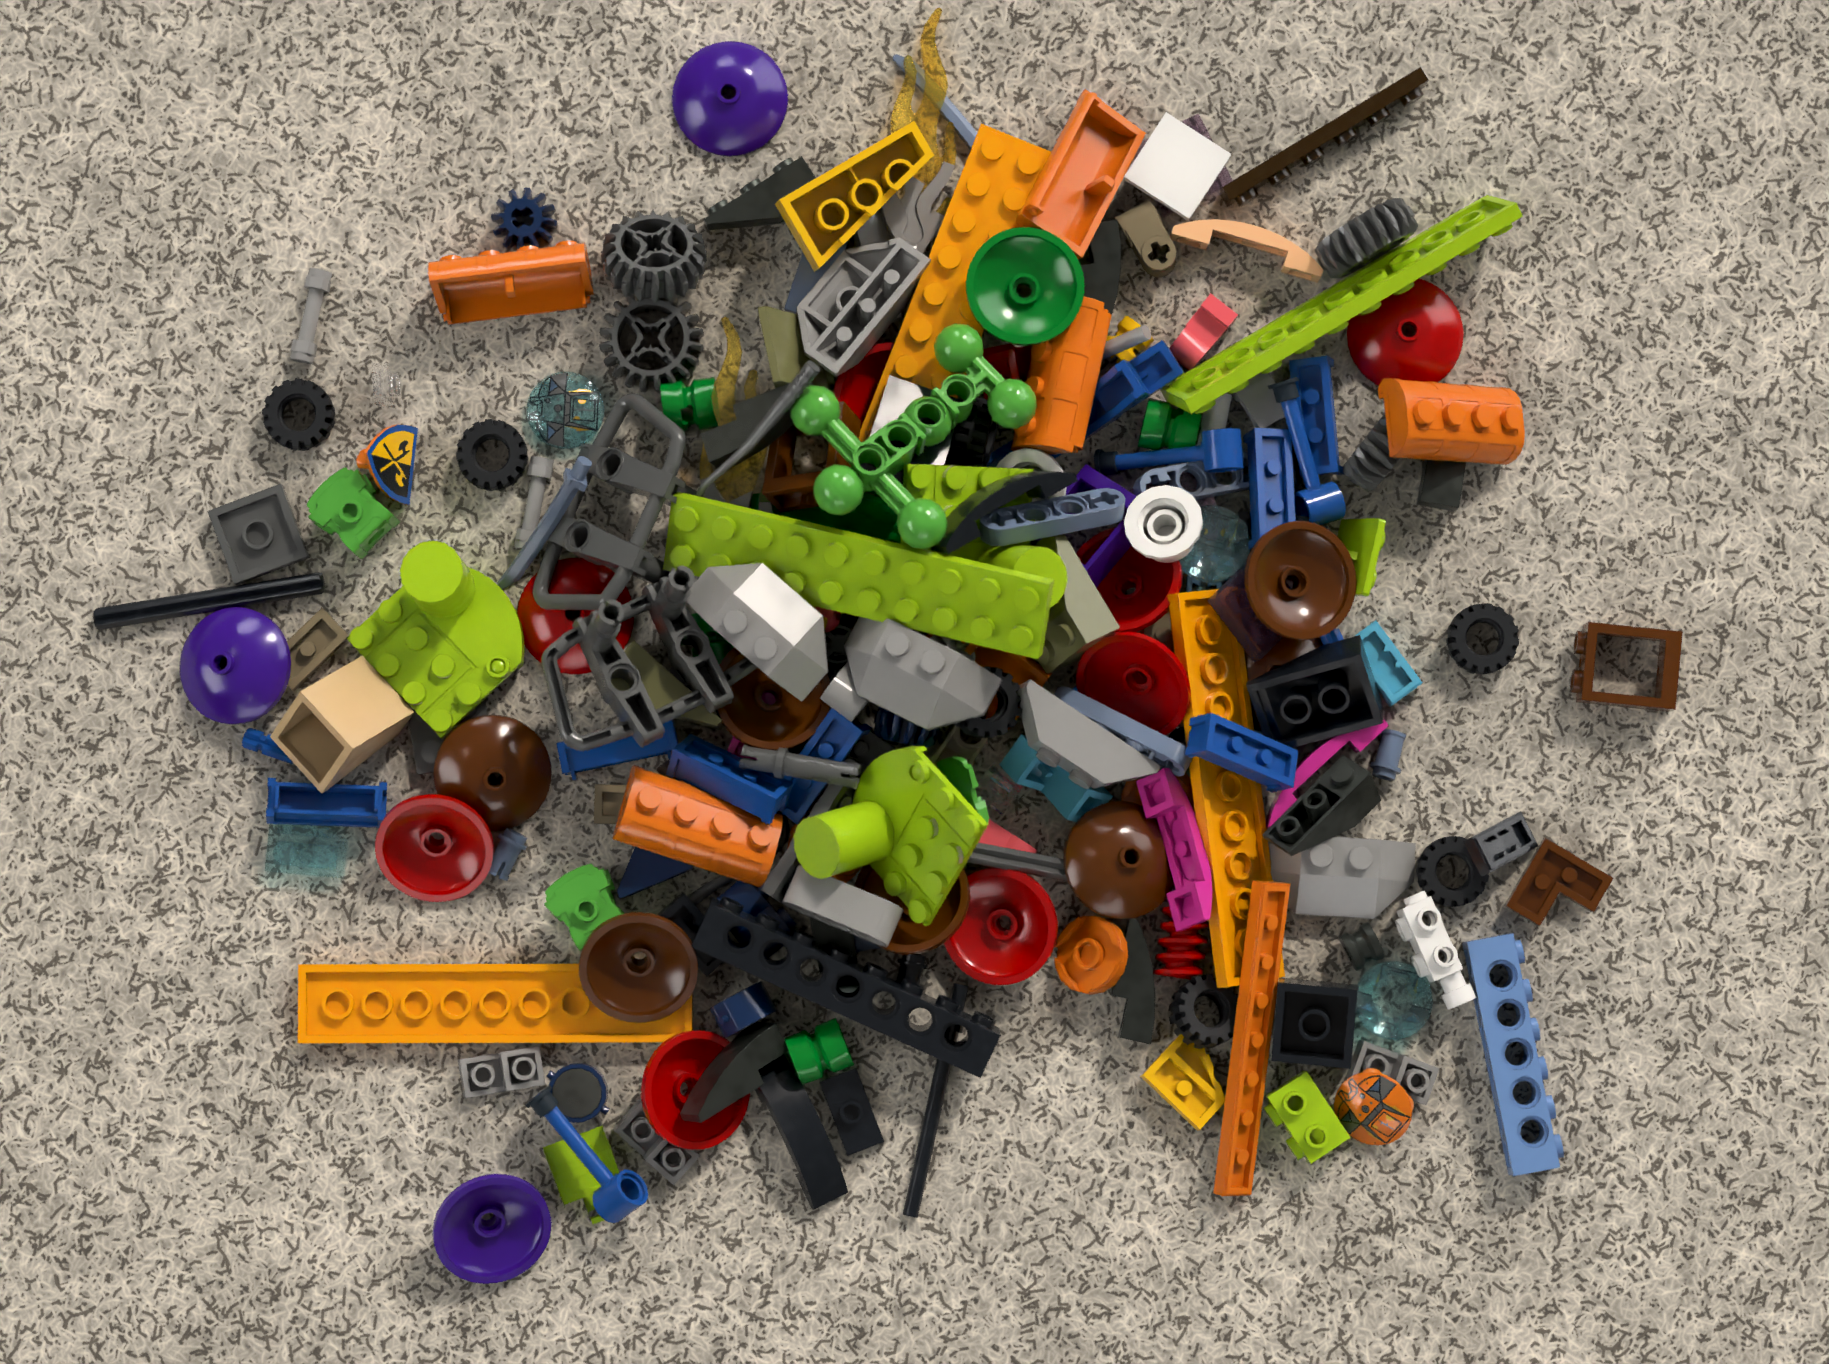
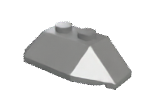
[796,237,931,377]
[687,563,828,702]
[844,617,1002,731]
[1016,679,1161,789]
[1268,837,1416,919]

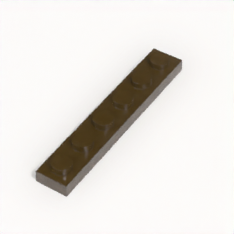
[1220,67,1429,207]

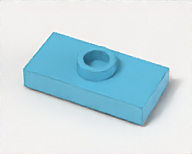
[1355,620,1423,707]

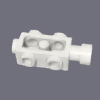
[1395,890,1477,1010]

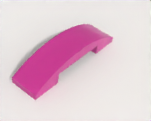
[1266,719,1389,829]
[1136,768,1212,932]

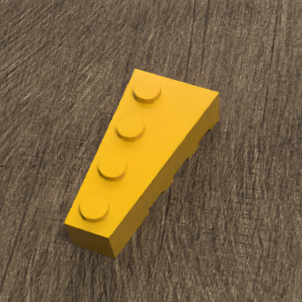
[775,121,934,272]

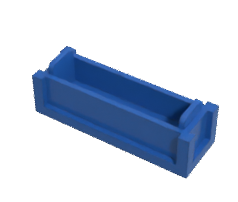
[1289,355,1345,477]
[1243,428,1296,550]
[779,708,872,824]
[1185,713,1298,793]
[556,719,679,781]
[666,734,793,825]
[266,778,387,828]

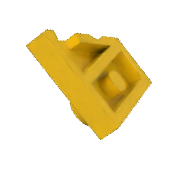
[1140,1034,1225,1131]

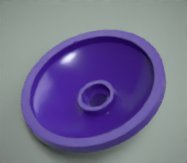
[672,41,788,156]
[180,607,291,724]
[432,1174,552,1284]

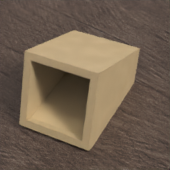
[270,655,414,794]

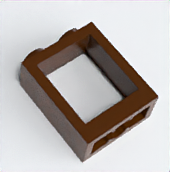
[762,401,861,513]
[1570,622,1683,712]

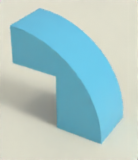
[999,734,1113,822]

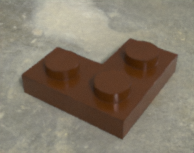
[1504,838,1613,926]

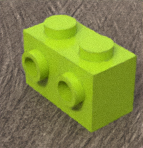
[1263,1070,1351,1164]

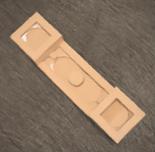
[1170,219,1324,283]

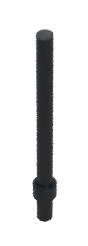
[903,983,969,1218]

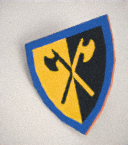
[356,425,418,505]

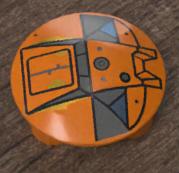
[1334,1068,1414,1145]

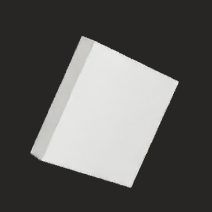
[1123,112,1231,221]

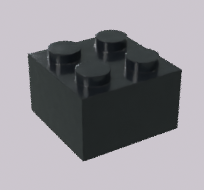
[1271,977,1358,1069]

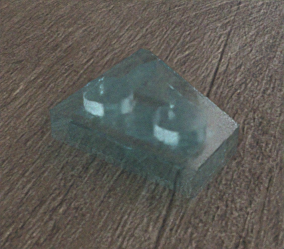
[265,824,348,879]

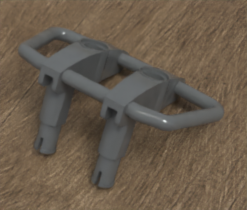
[533,393,706,610]
[541,566,758,751]

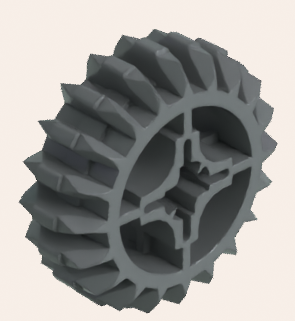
[1315,198,1418,278]
[601,210,707,304]
[599,294,704,393]
[1343,413,1400,492]

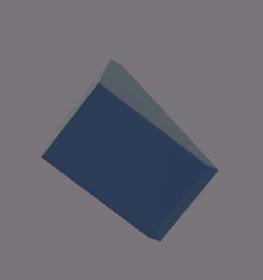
[617,847,694,899]

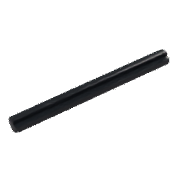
[93,572,325,630]

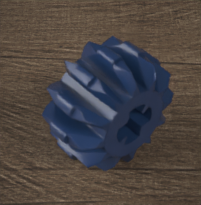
[491,187,558,250]
[874,706,940,748]

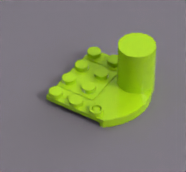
[900,464,1068,608]
[346,540,525,739]
[794,746,989,926]

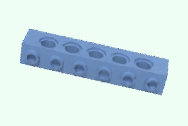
[1462,933,1564,1176]

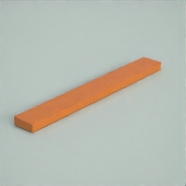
[1213,881,1290,1196]

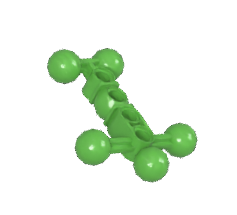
[790,323,1037,549]

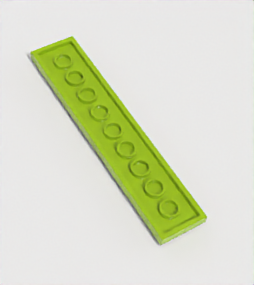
[1160,195,1523,414]
[663,491,1054,659]

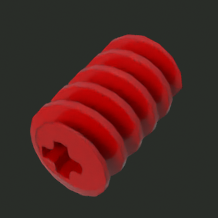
[1153,906,1209,980]

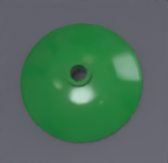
[966,227,1085,346]

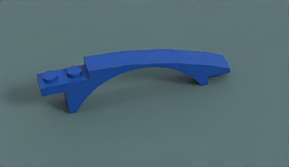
[987,340,1185,467]

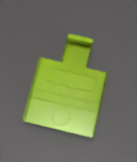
[543,1125,620,1224]

